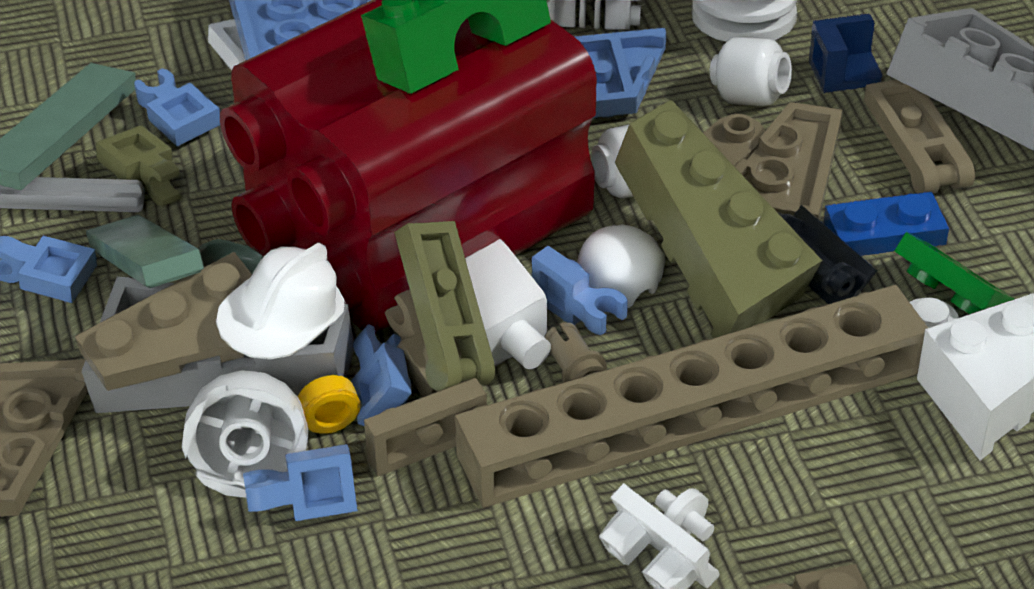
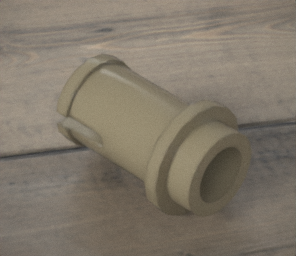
[545,322,607,382]

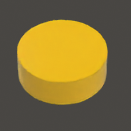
[298,375,361,434]

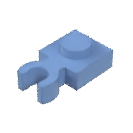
[134,69,220,146]

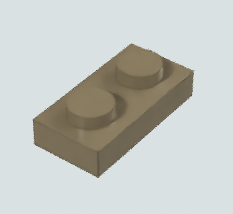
[364,378,487,477]

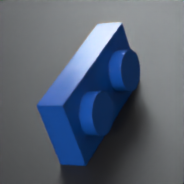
[823,192,949,256]

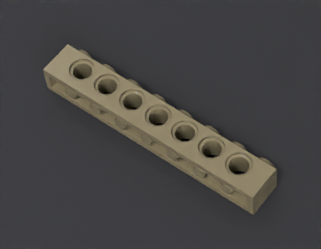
[455,285,928,508]

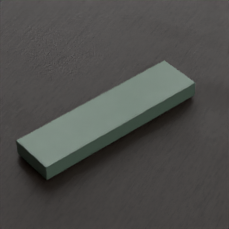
[0,63,136,190]
[86,214,204,288]

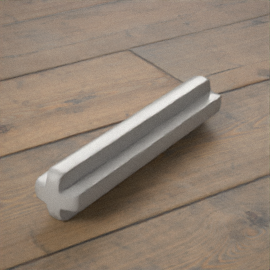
[0,177,145,212]

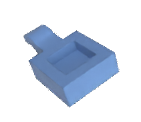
[0,236,97,303]
[532,246,628,335]
[351,324,411,426]
[243,444,358,521]

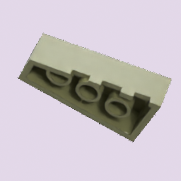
[615,99,822,338]

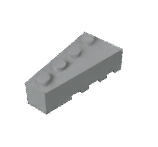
[886,8,1034,151]
[81,276,354,413]

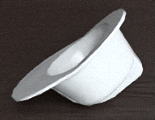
[216,243,345,359]

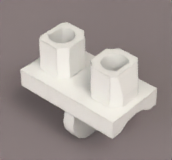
[599,483,720,589]

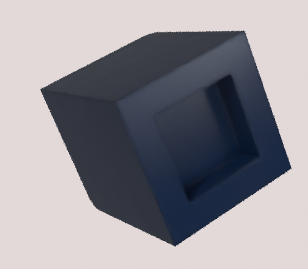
[808,14,883,93]

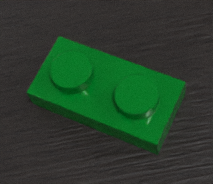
[894,232,1015,314]

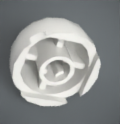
[182,370,308,498]

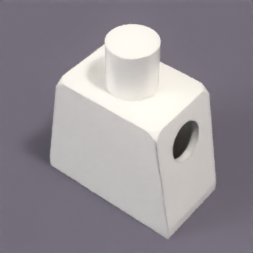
[465,239,551,369]

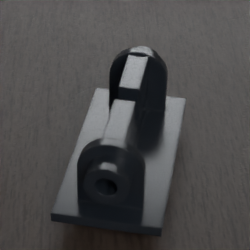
[777,205,878,304]

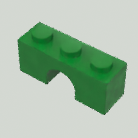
[361,0,551,94]

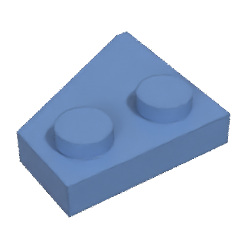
[575,28,666,117]

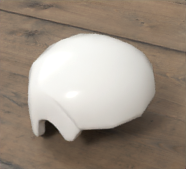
[577,224,666,308]

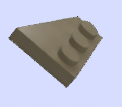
[74,252,252,391]

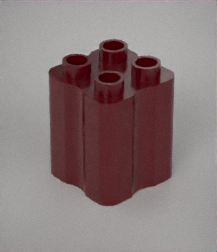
[220,0,597,334]

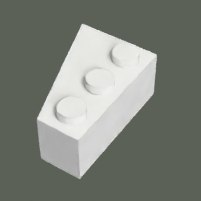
[917,293,1034,460]

